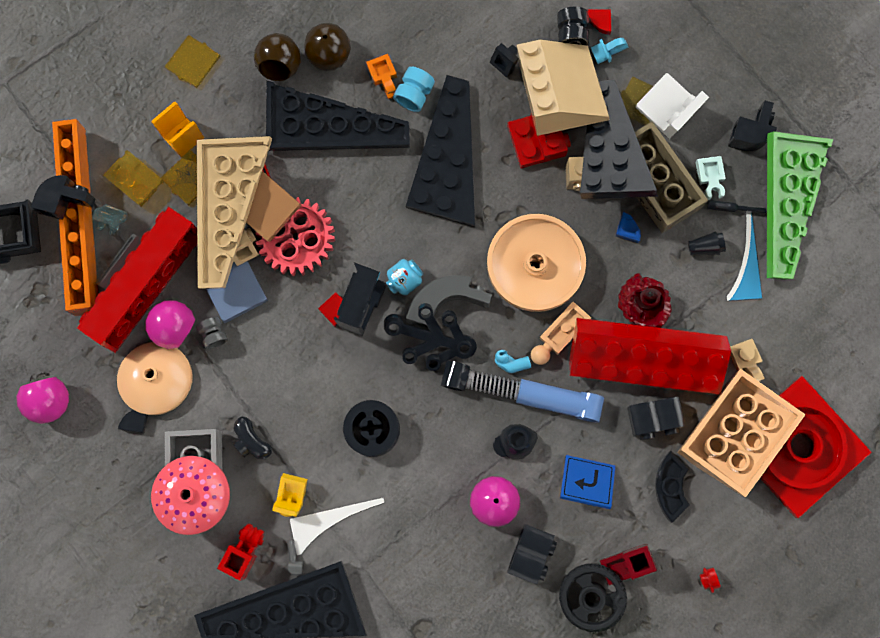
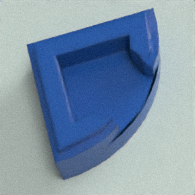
[615,212,641,243]

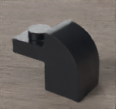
[728,100,777,151]
[31,175,96,220]

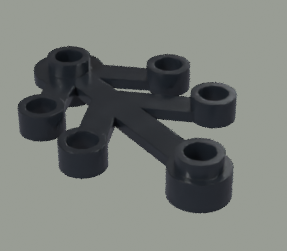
[384,303,477,371]

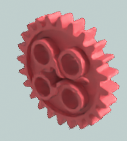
[255,197,335,276]

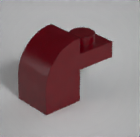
[600,544,657,585]

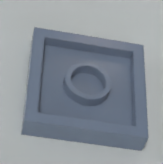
[206,261,268,323]

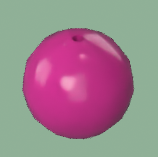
[145,301,195,349]
[16,377,69,424]
[470,476,520,527]

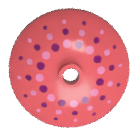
[151,456,230,535]

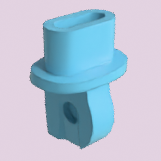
[591,38,628,64]

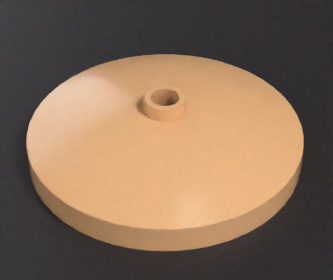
[487,214,586,312]

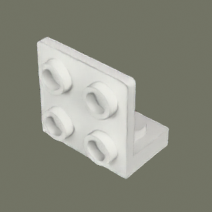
[636,73,709,139]

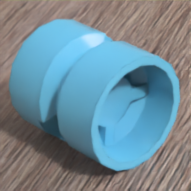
[393,67,435,112]

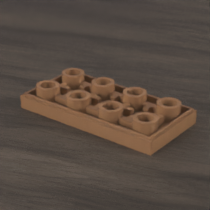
[196,171,301,242]

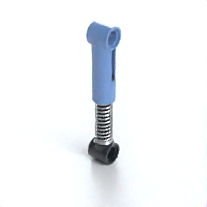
[441,361,604,423]

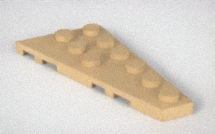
[197,136,272,289]

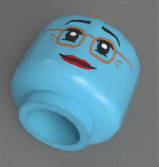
[386,259,423,295]

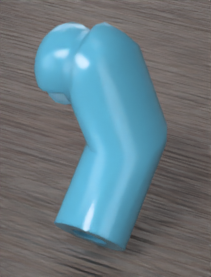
[495,350,531,373]

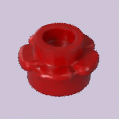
[699,568,721,593]

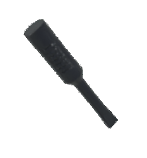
[707,200,767,213]

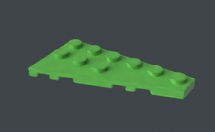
[767,132,833,280]

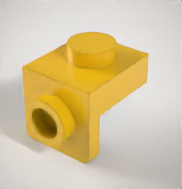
[272,473,308,517]

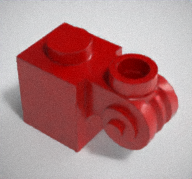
[217,523,265,581]

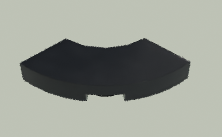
[655,451,690,523]

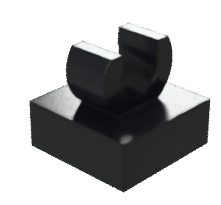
[489,43,519,78]

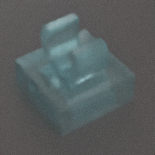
[92,205,128,235]

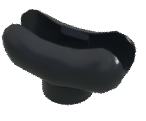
[232,416,272,459]

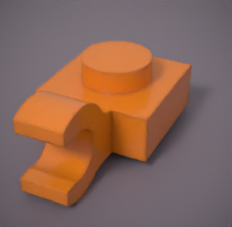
[366,54,397,100]

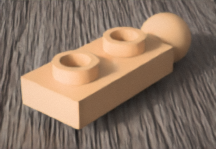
[531,302,591,365]

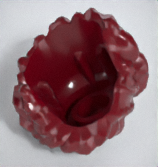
[618,273,672,328]

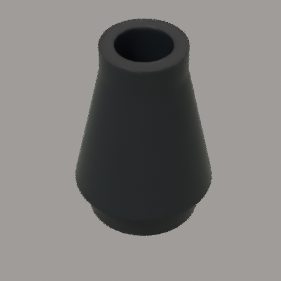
[688,231,726,255]

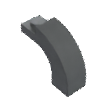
[406,275,492,330]

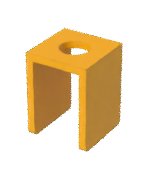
[151,102,204,157]

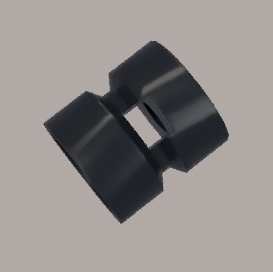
[557,6,589,46]

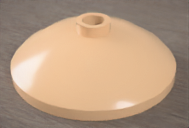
[117,342,192,415]

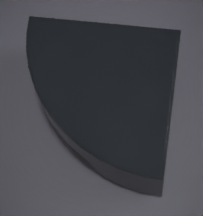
[118,410,148,433]

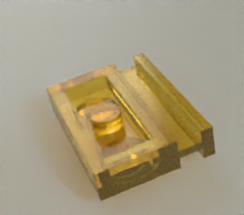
[103,150,164,207]

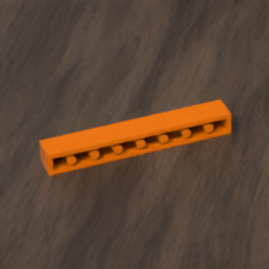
[52,119,98,316]

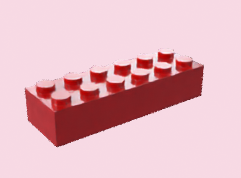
[77,207,198,353]
[569,318,731,394]

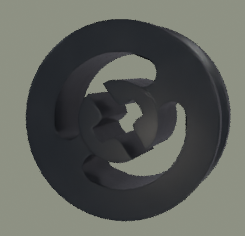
[343,400,400,457]

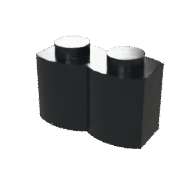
[627,397,685,440]
[507,524,557,585]

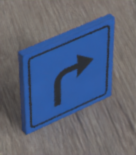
[560,455,615,509]

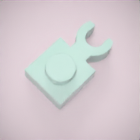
[695,156,726,200]

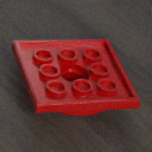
[760,376,872,518]

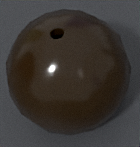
[304,23,351,71]
[254,33,301,82]

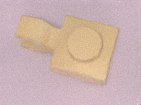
[730,339,764,382]

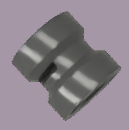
[196,317,228,349]

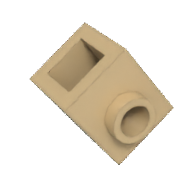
[566,157,584,191]
[234,228,259,266]

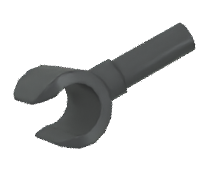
[287,540,304,576]

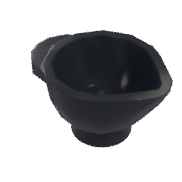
[493,424,538,460]

